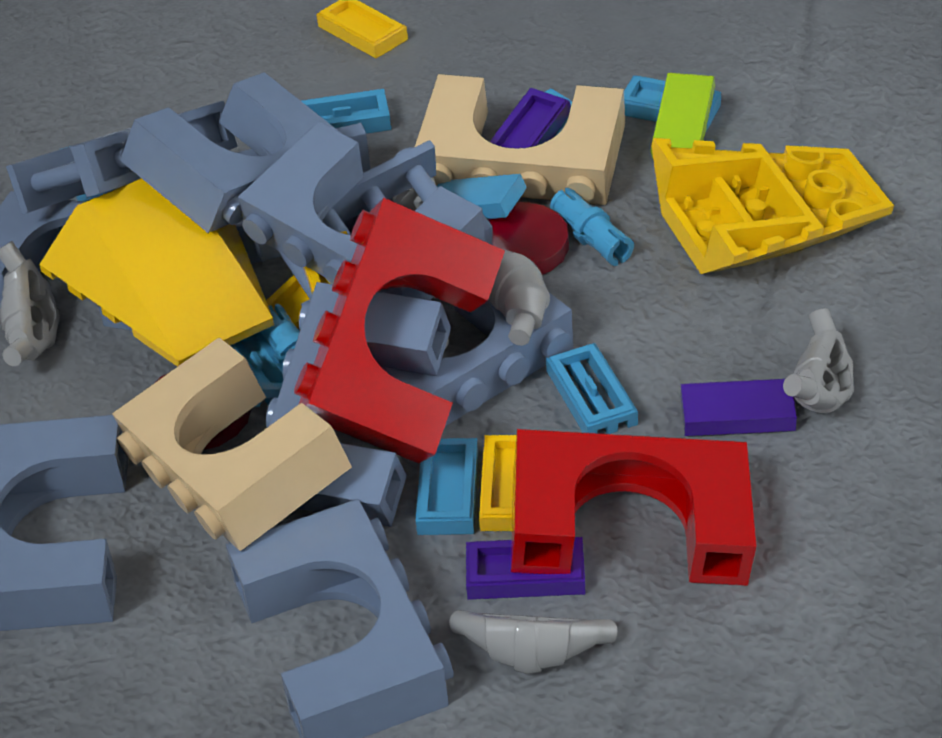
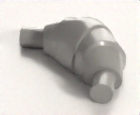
[0,241,60,366]
[488,249,550,346]
[783,308,854,413]
[449,610,617,675]

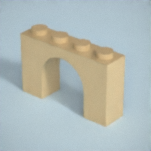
[415,74,625,205]
[112,337,352,551]

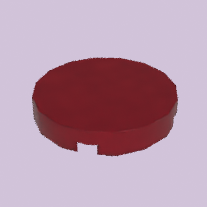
[487,202,569,275]

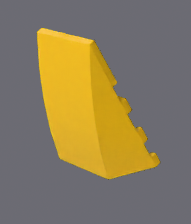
[651,138,894,274]
[39,178,274,367]

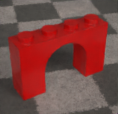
[294,198,505,463]
[511,429,757,586]

